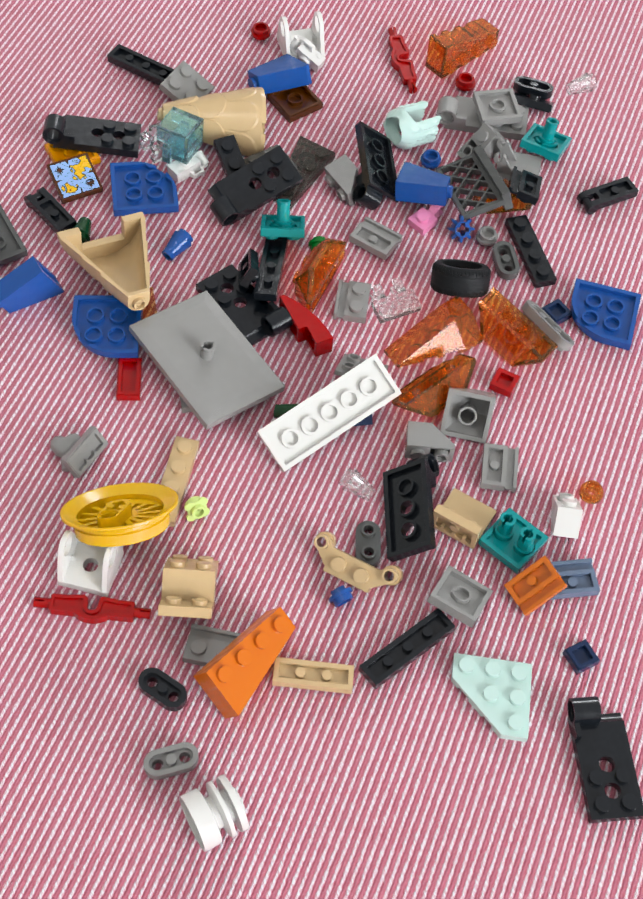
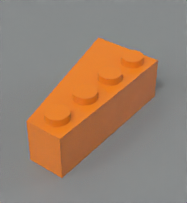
[193,607,296,719]

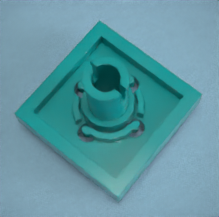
[519,117,572,162]
[260,199,305,240]

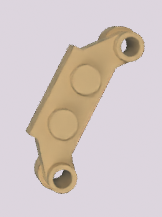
[314,531,403,593]

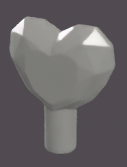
[50,433,80,472]

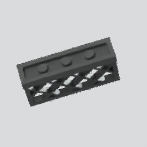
[436,145,513,221]

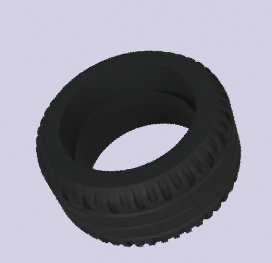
[430,259,491,298]

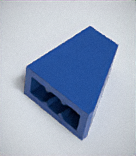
[247,54,312,94]
[395,162,453,206]
[0,256,64,313]

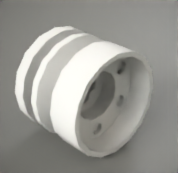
[179,775,249,852]

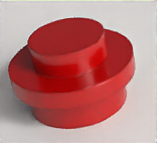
[251,22,271,40]
[455,72,475,91]

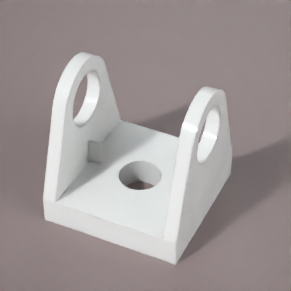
[277,11,325,59]
[57,530,124,597]

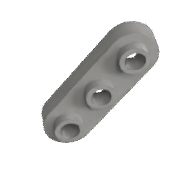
[521,300,574,352]

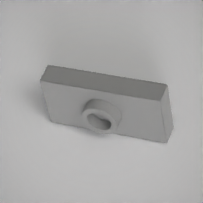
[60,426,109,478]

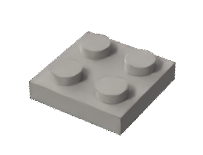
[159,60,215,101]
[472,88,522,126]
[427,565,493,628]

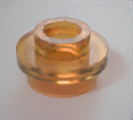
[579,480,604,504]

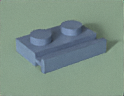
[550,558,600,600]

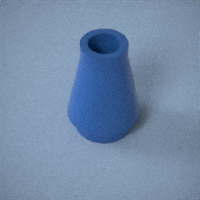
[162,229,193,261]

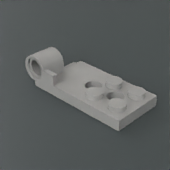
[436,96,529,140]

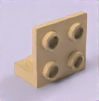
[433,488,496,549]

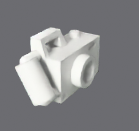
[290,35,326,73]
[167,150,210,183]

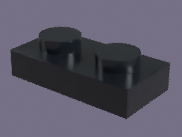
[238,248,260,288]

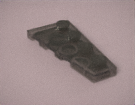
[273,136,335,210]

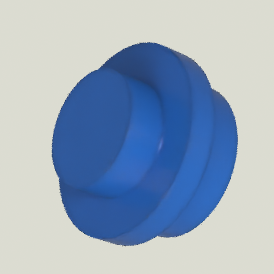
[420,149,441,169]
[328,585,354,607]

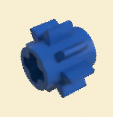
[447,215,475,243]

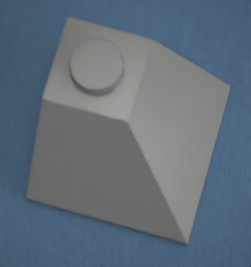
[440,387,496,443]

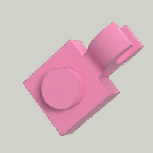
[407,205,443,236]

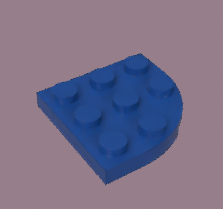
[110,162,179,216]
[570,278,641,350]
[72,295,143,358]

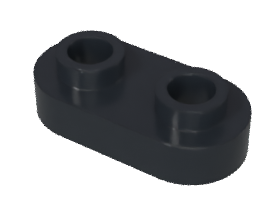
[513,76,554,100]
[138,668,187,711]

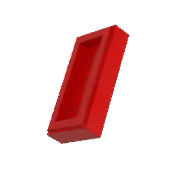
[116,358,142,401]

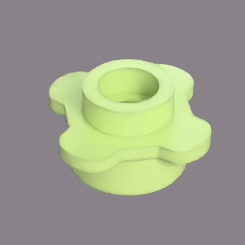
[184,496,210,521]

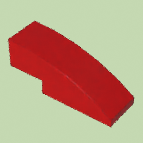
[279,295,333,357]

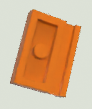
[504,555,568,616]

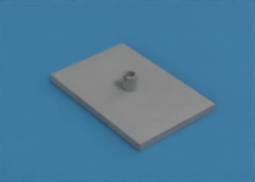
[129,290,285,430]

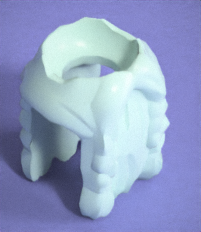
[383,101,441,150]

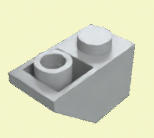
[457,122,506,167]
[324,154,358,207]
[405,421,455,462]

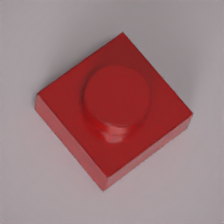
[489,367,520,398]

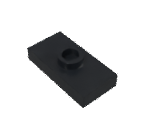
[515,92,554,113]

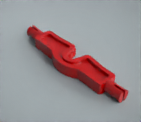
[388,27,417,94]
[33,593,151,624]

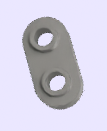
[143,742,199,780]

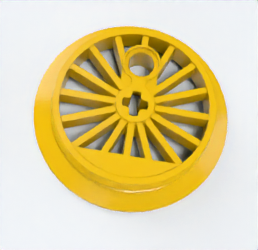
[60,482,179,547]

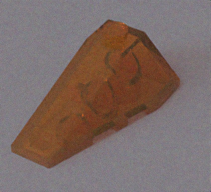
[384,297,483,368]

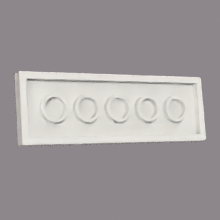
[257,354,402,472]

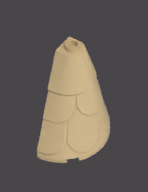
[157,87,266,157]
[56,212,150,311]

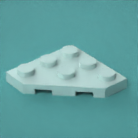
[451,653,532,742]

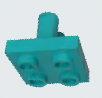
[478,508,549,574]

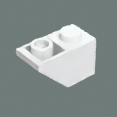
[551,493,583,539]

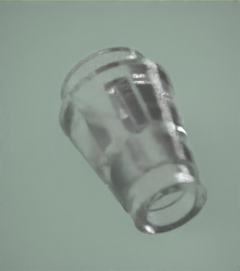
[566,72,597,95]
[339,468,376,501]

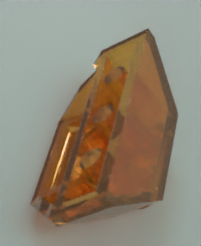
[293,238,346,313]
[478,287,558,367]
[392,353,476,418]

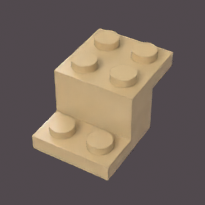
[158,554,219,619]

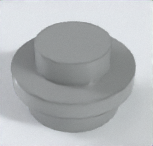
[476,226,498,246]

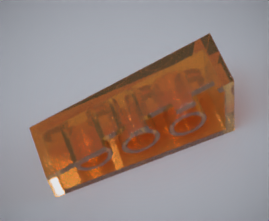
[425,18,499,79]

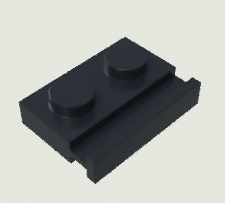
[508,166,542,205]

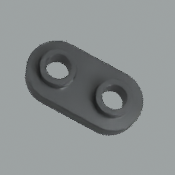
[492,241,520,280]
[355,521,381,567]

